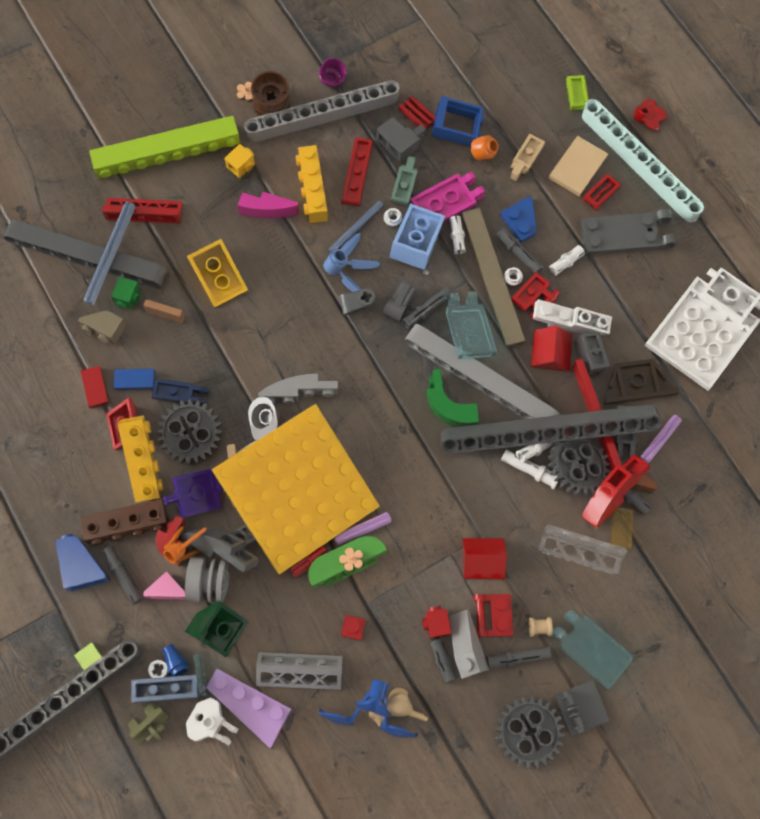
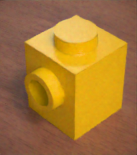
[224,144,255,178]

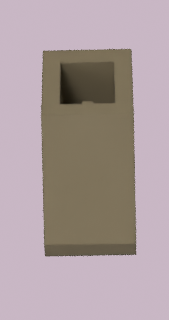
[78,310,127,345]

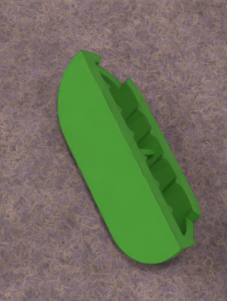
[308,536,387,588]

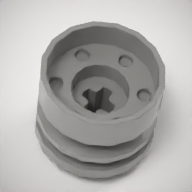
[185,557,229,603]

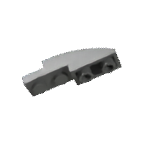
[181,527,259,572]

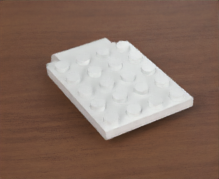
[644,268,760,391]

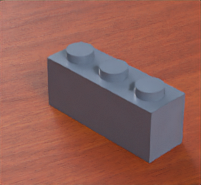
[131,675,201,704]

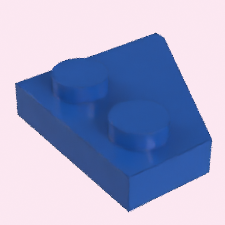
[500,196,536,244]

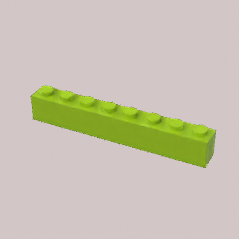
[89,116,240,179]

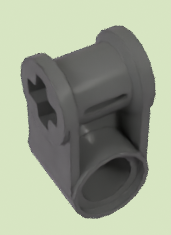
[338,288,377,315]

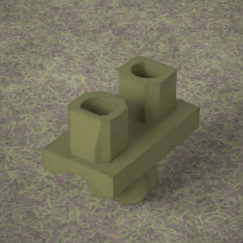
[128,703,170,745]

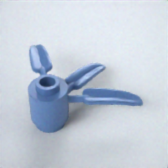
[323,233,381,298]

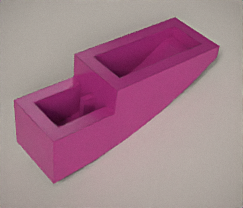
[237,192,299,218]

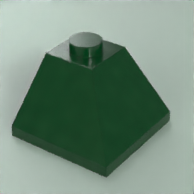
[185,601,249,657]

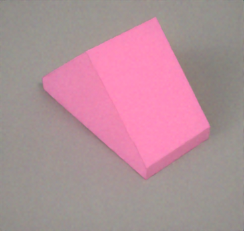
[144,571,186,600]

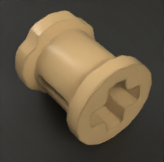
[529,617,553,637]

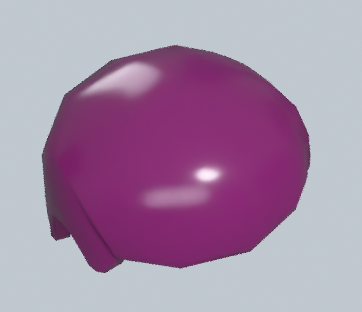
[318,58,347,88]

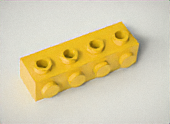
[295,145,328,224]
[118,415,164,503]

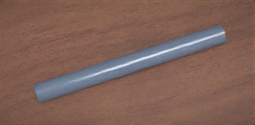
[328,201,384,253]

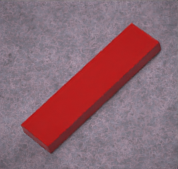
[341,137,373,207]

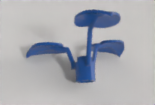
[319,680,418,738]

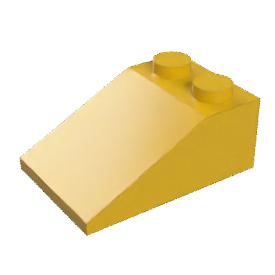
[186,239,248,308]

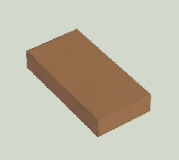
[143,299,185,324]

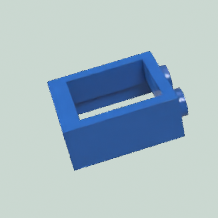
[431,96,485,147]

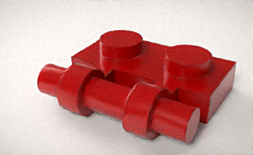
[511,272,560,320]

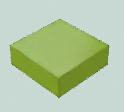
[74,642,103,670]

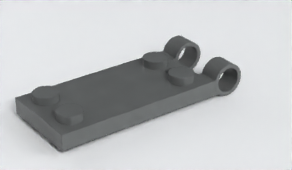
[580,209,677,255]

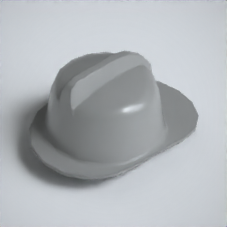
[248,397,280,441]

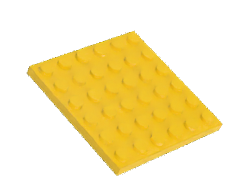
[211,404,380,574]

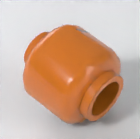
[471,135,498,161]

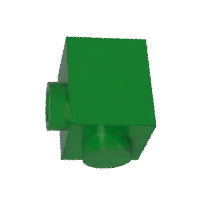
[111,276,141,310]

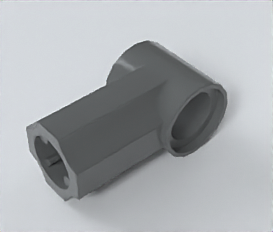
[383,282,415,322]

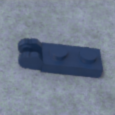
[151,378,210,406]

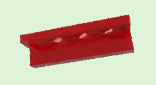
[102,198,183,224]

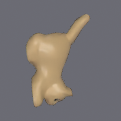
[369,688,428,727]

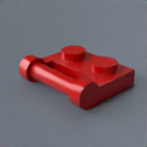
[473,594,513,638]

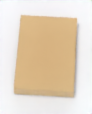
[549,136,608,197]

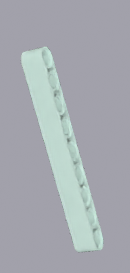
[582,99,704,223]

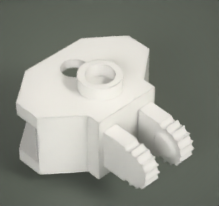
[186,698,238,745]

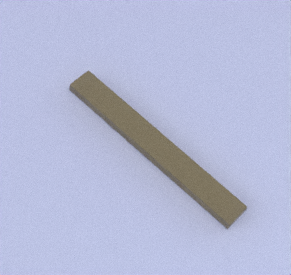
[461,207,525,348]

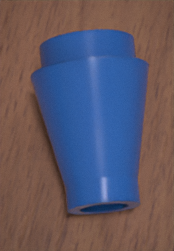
[162,644,189,677]

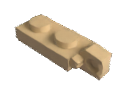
[510,134,546,181]

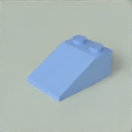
[389,203,445,270]

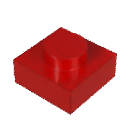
[341,615,366,641]

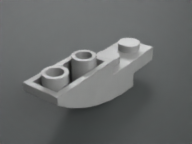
[258,374,338,405]

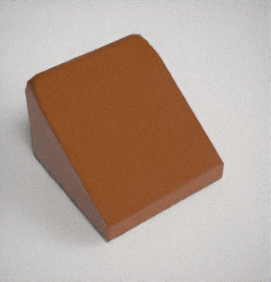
[632,474,658,494]

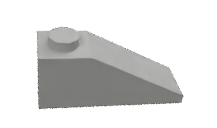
[449,609,489,679]

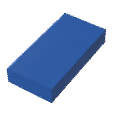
[114,369,155,390]

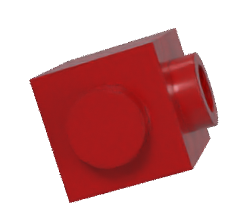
[422,606,451,640]

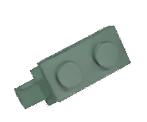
[390,156,418,206]

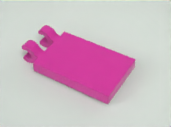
[410,171,485,223]

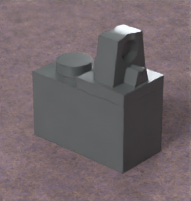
[376,117,426,163]

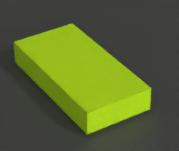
[566,75,588,110]

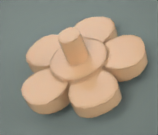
[237,82,252,101]
[339,548,363,571]

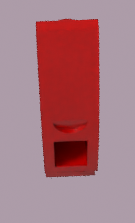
[582,454,651,529]

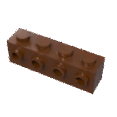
[80,499,169,546]

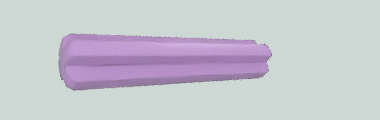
[640,415,682,463]
[334,512,391,546]

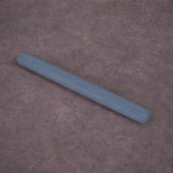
[84,201,135,305]

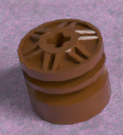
[251,71,290,116]

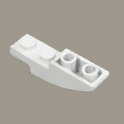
[533,299,612,335]

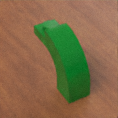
[426,369,479,427]

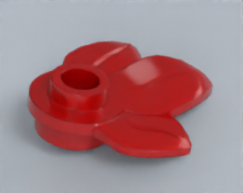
[633,99,667,131]

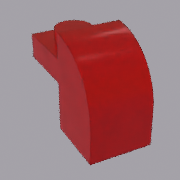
[156,515,190,566]

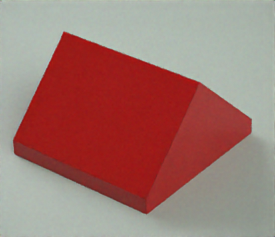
[531,325,573,372]
[106,398,139,450]
[463,538,507,579]

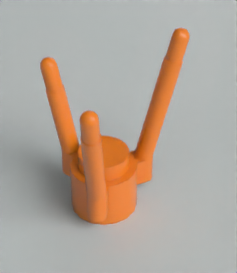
[163,526,207,565]

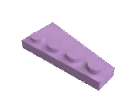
[206,669,292,749]

